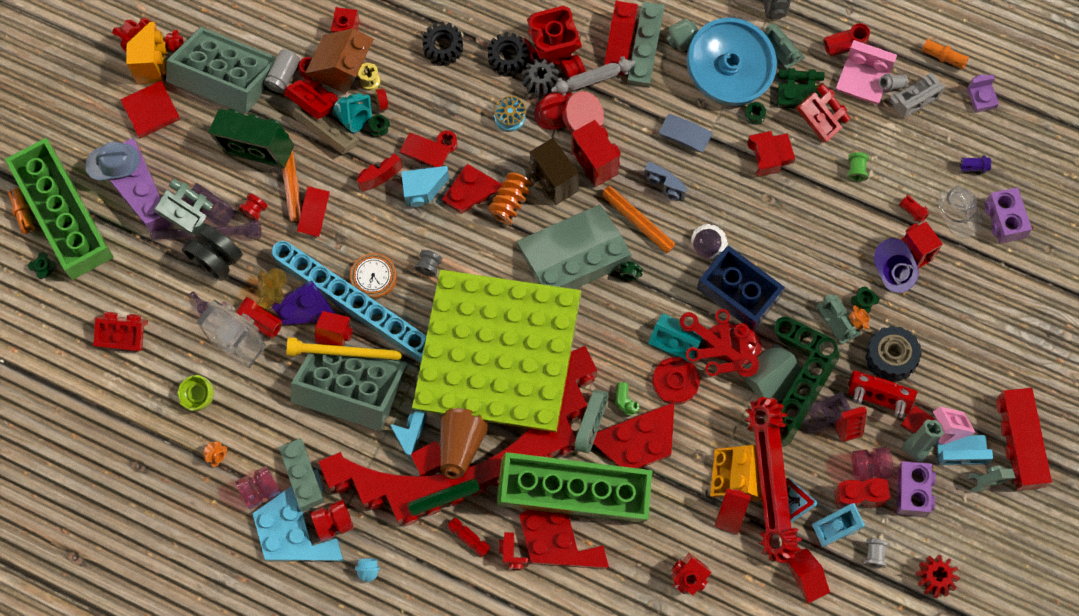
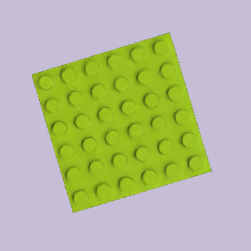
[412,270,581,433]

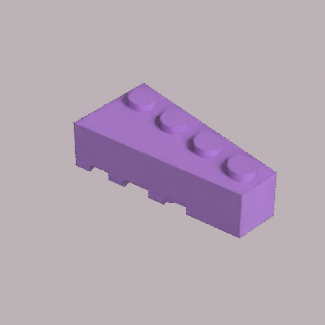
[109,138,174,234]

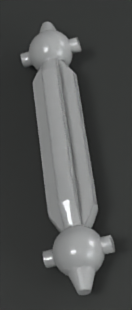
[551,56,635,96]

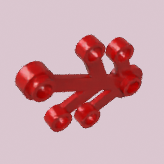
[680,309,759,377]

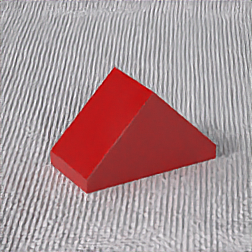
[786,548,830,604]

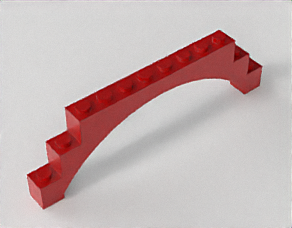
[318,346,597,526]

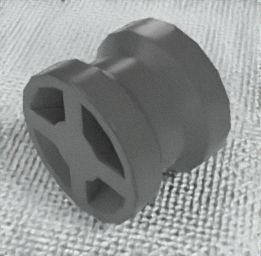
[414,250,443,277]

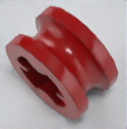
[437,130,458,153]

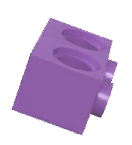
[985,187,1032,244]
[897,461,936,517]

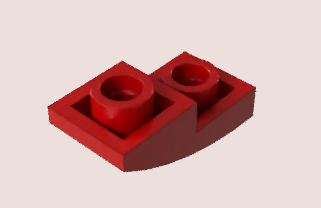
[399,132,451,168]
[356,153,403,192]
[297,186,330,237]
[714,488,751,535]

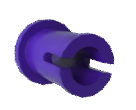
[960,155,991,174]

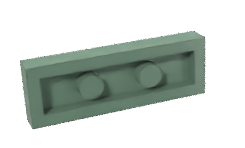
[279,438,325,512]

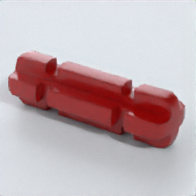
[447,518,490,557]

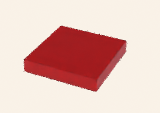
[120,81,181,139]

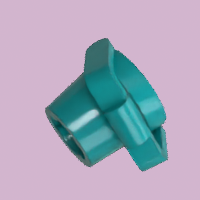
[332,93,372,133]

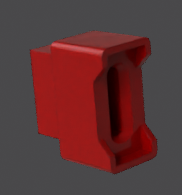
[747,131,795,177]

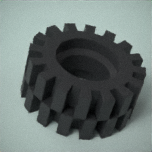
[422,22,463,66]
[487,32,528,77]

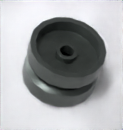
[181,223,243,281]

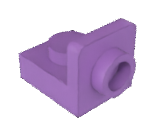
[967,74,999,113]

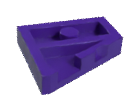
[272,280,336,325]

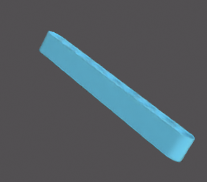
[272,241,426,363]

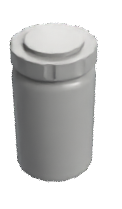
[263,49,301,94]

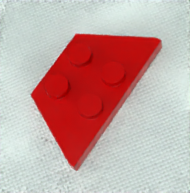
[593,403,674,469]

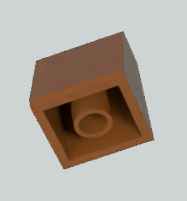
[305,28,374,94]

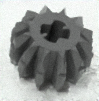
[522,59,559,98]

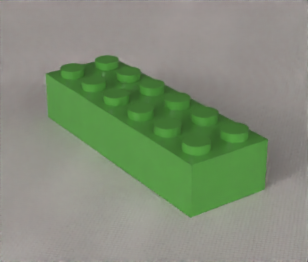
[5,138,114,280]
[497,452,652,523]

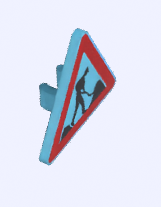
[786,477,817,523]

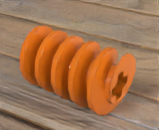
[488,172,534,225]

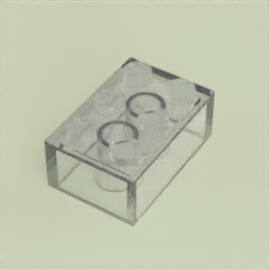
[197,299,266,369]

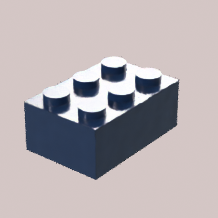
[697,245,785,331]

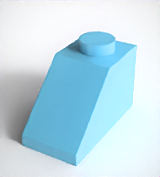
[402,166,449,207]

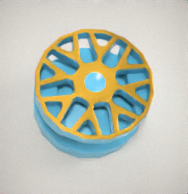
[494,96,526,132]

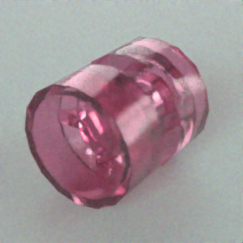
[851,446,893,482]
[235,466,281,510]

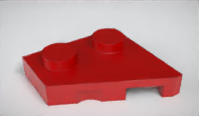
[442,163,502,214]

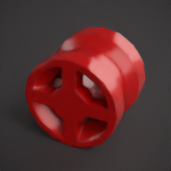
[560,54,586,80]
[238,193,268,222]

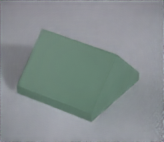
[738,344,801,403]

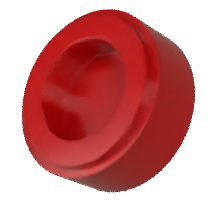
[375,88,389,111]

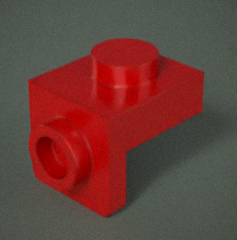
[499,532,529,571]

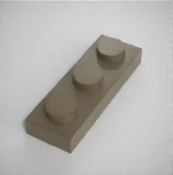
[292,106,359,155]

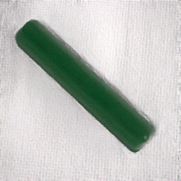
[408,479,480,516]

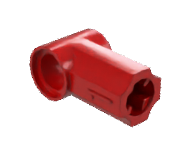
[823,23,870,57]
[232,297,283,339]

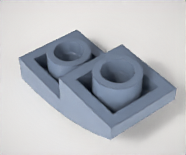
[659,113,713,153]
[644,162,687,201]

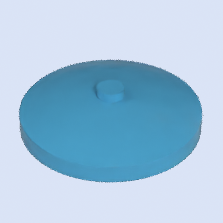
[687,18,777,106]

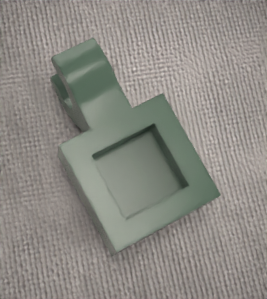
[967,466,1016,492]

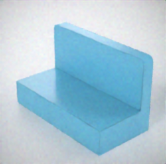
[937,435,993,465]

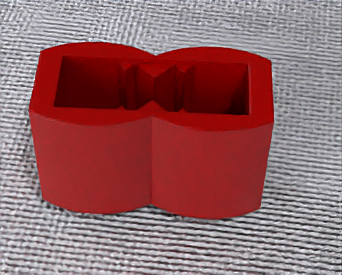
[834,478,890,509]

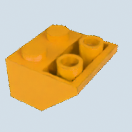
[126,22,168,85]
[710,445,762,501]

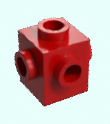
[671,552,712,596]

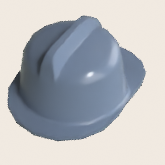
[85,142,140,180]

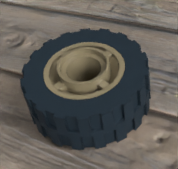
[865,326,922,382]

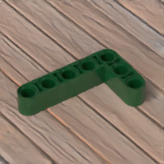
[774,316,840,447]

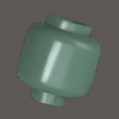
[667,18,699,52]

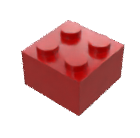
[571,120,621,187]

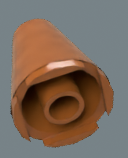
[440,408,488,479]

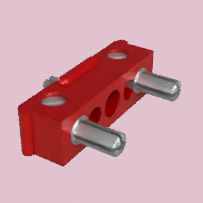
[847,370,918,418]

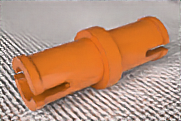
[921,39,969,70]
[7,188,35,234]

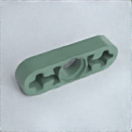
[575,389,608,453]

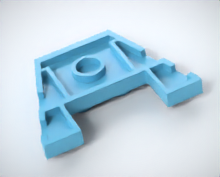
[252,470,344,562]

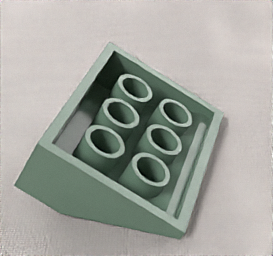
[166,27,277,114]
[517,204,631,289]
[290,343,408,431]

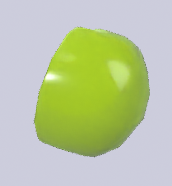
[177,375,214,411]

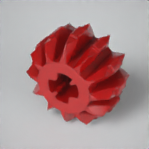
[915,555,960,598]

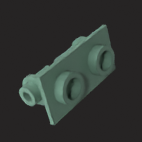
[765,23,805,70]
[816,294,862,345]

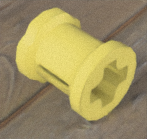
[358,62,380,91]

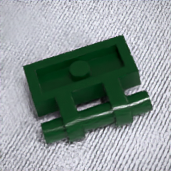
[777,68,825,109]

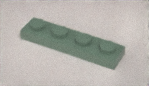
[628,2,665,88]

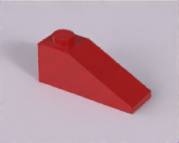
[604,1,638,76]

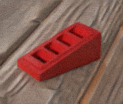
[835,406,867,442]

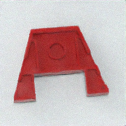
[519,509,609,569]

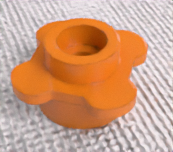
[848,306,870,330]
[203,441,227,467]

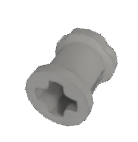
[864,538,889,568]

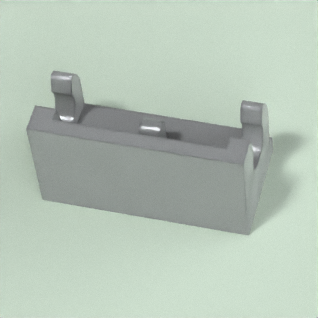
[889,73,945,119]

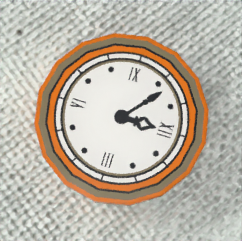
[350,253,397,300]

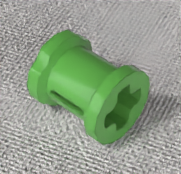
[847,152,869,182]

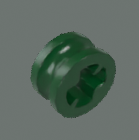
[745,102,766,125]

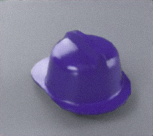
[874,238,919,293]

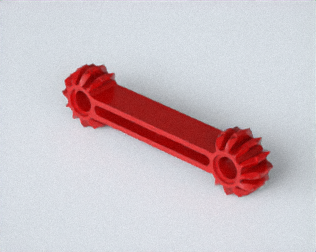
[744,397,802,563]

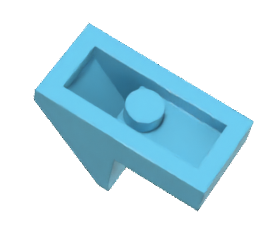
[391,410,427,460]
[812,503,865,547]

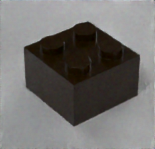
[529,138,579,205]

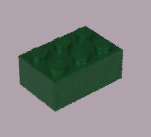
[208,108,295,168]

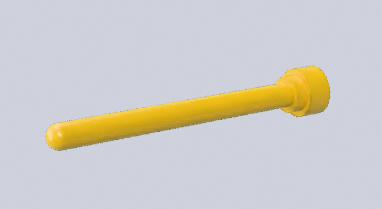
[286,337,402,360]

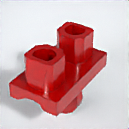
[112,18,151,53]

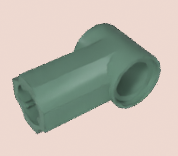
[901,419,944,463]

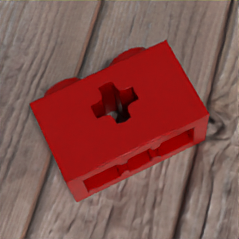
[901,221,943,269]

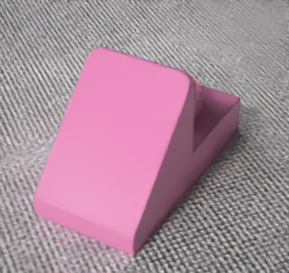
[933,407,975,445]

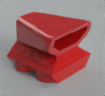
[527,5,582,66]

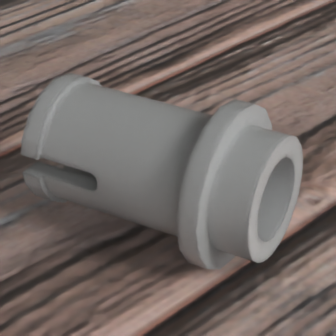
[879,73,908,92]

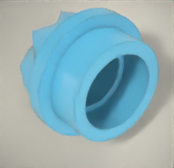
[355,558,380,582]

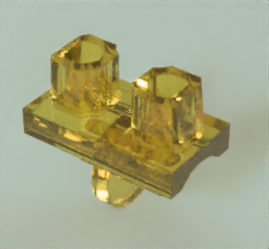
[255,268,287,310]

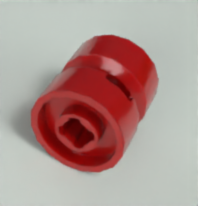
[310,500,354,542]

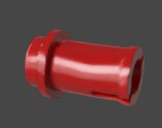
[899,194,930,223]

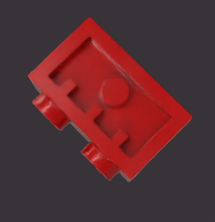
[93,312,148,351]

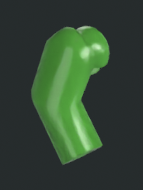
[615,382,640,416]

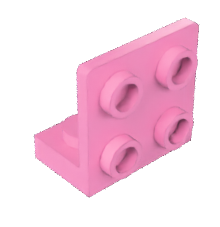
[836,40,897,105]

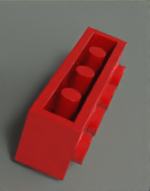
[996,387,1052,491]

